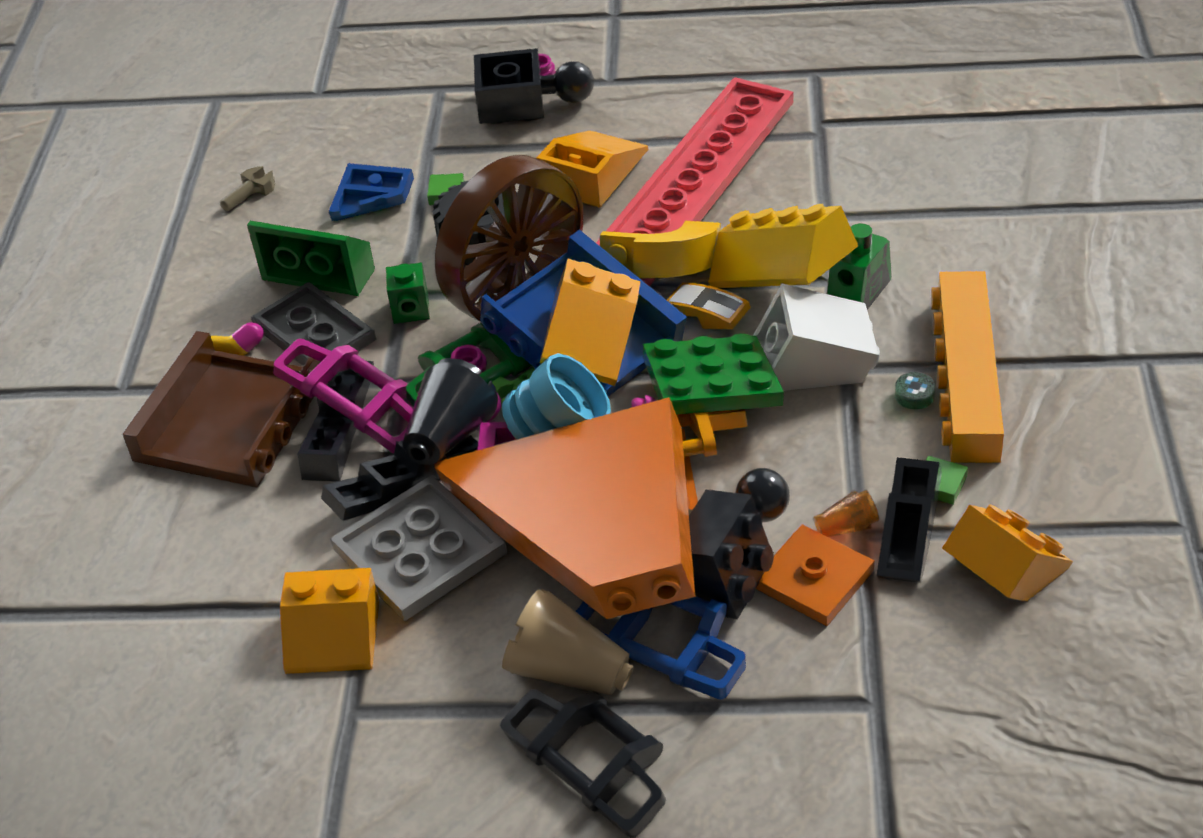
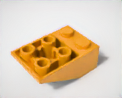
[536,130,648,207]

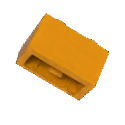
[942,504,1073,601]

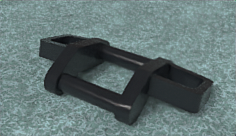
[500,689,666,838]

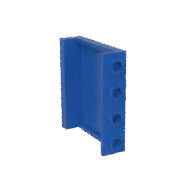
[480,230,687,396]

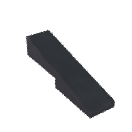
[297,361,374,482]

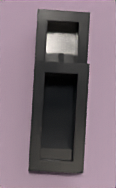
[877,457,942,583]

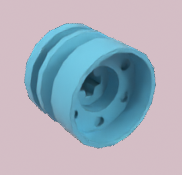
[502,353,611,440]

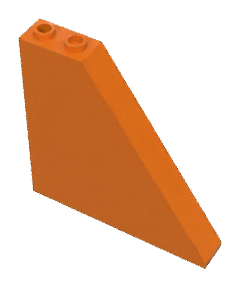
[435,397,695,619]

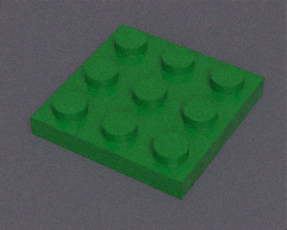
[643,333,784,414]

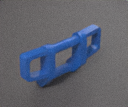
[575,596,746,700]

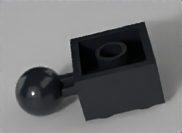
[474,48,594,124]
[689,468,790,620]

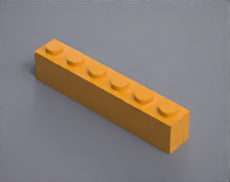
[931,271,1004,463]

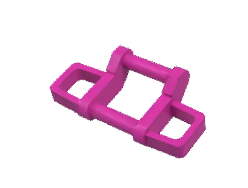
[273,339,413,453]

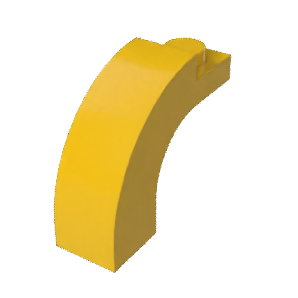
[600,221,721,278]

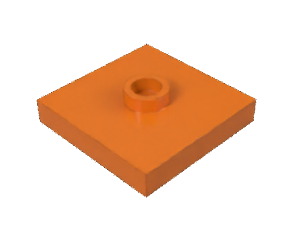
[756,524,875,626]

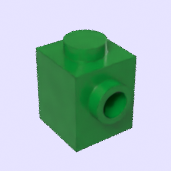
[386,262,430,324]

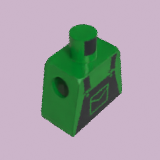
[827,223,892,310]

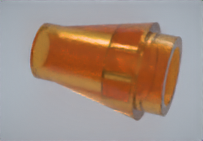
[813,490,880,537]

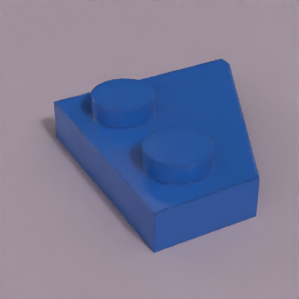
[328,163,414,221]

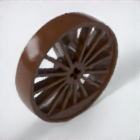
[435,155,583,322]

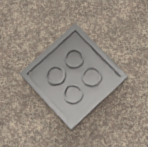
[330,475,507,621]

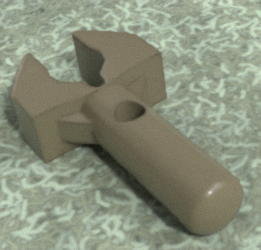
[220,166,275,211]

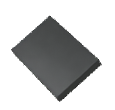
[251,282,377,366]

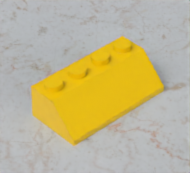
[708,204,858,288]

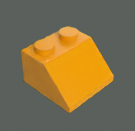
[280,568,379,674]

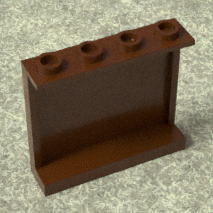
[122,331,320,488]

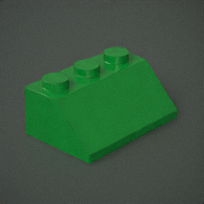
[247,221,375,296]

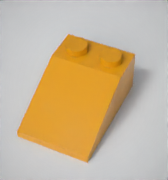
[540,259,640,386]

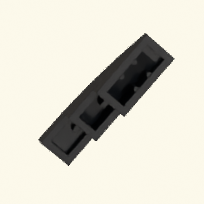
[321,435,478,521]

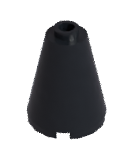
[403,358,499,465]

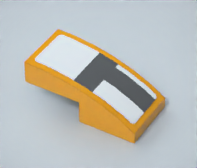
[667,282,751,329]

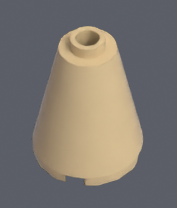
[502,589,634,695]

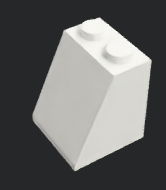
[753,283,880,391]

